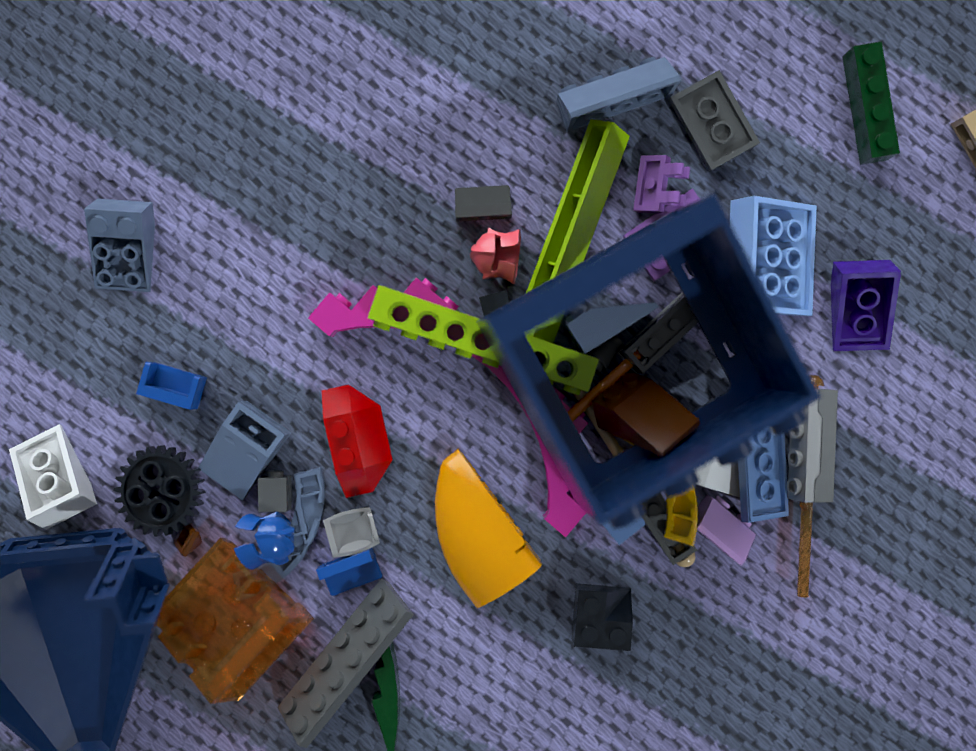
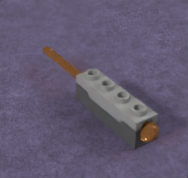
[787,375,838,598]

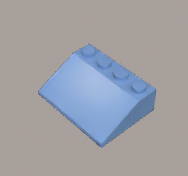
[730,196,817,316]

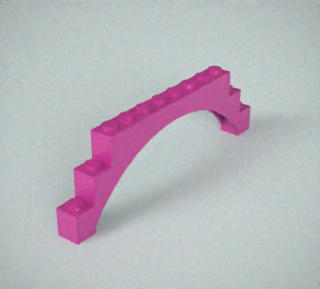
[308,277,588,537]

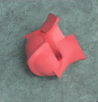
[470,228,521,284]

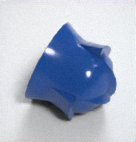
[234,512,295,570]

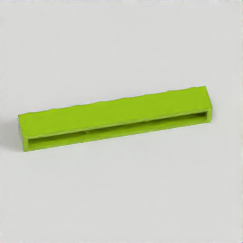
[526,119,630,343]

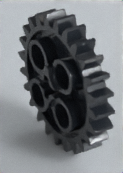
[113,445,206,537]

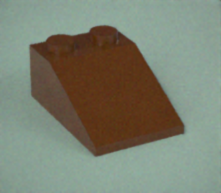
[592,371,701,457]

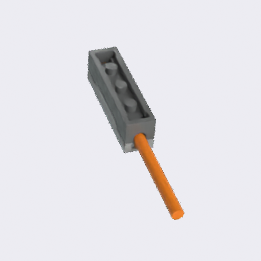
[567,293,698,422]

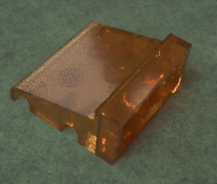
[157,538,314,704]

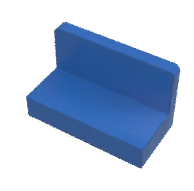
[316,548,382,596]

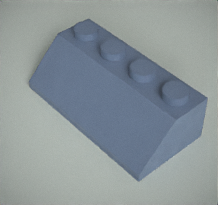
[556,57,681,132]

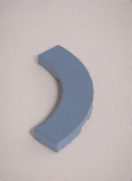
[233,467,325,601]

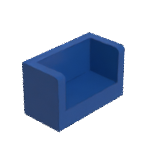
[136,362,207,410]

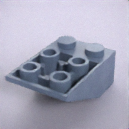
[84,199,155,292]
[198,401,291,501]

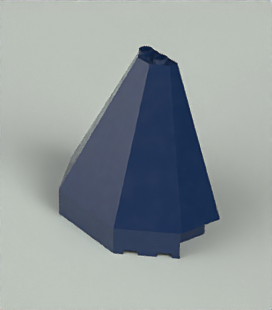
[0,528,170,751]

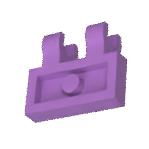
[633,155,690,213]

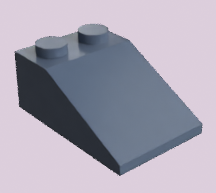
[563,302,659,354]

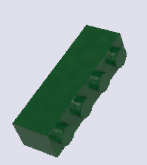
[842,41,900,165]

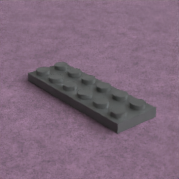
[278,578,414,748]

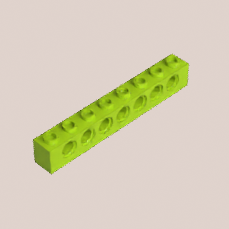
[368,285,599,395]

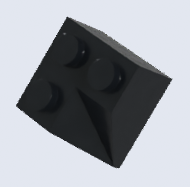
[571,583,633,651]

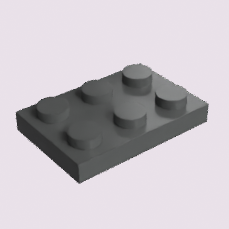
[669,70,760,172]

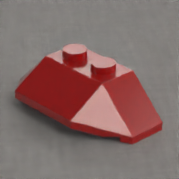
[322,384,393,498]

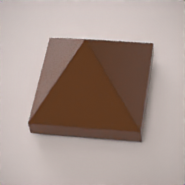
[173,523,202,557]

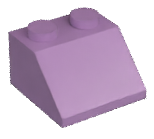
[697,495,756,566]

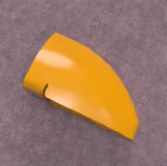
[435,448,542,608]

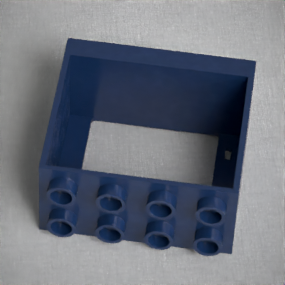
[476,193,821,529]

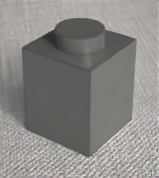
[258,470,292,512]

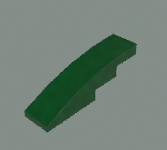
[372,642,400,751]

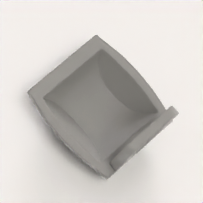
[323,507,380,558]

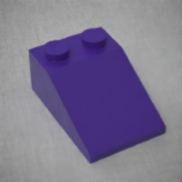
[831,260,901,351]

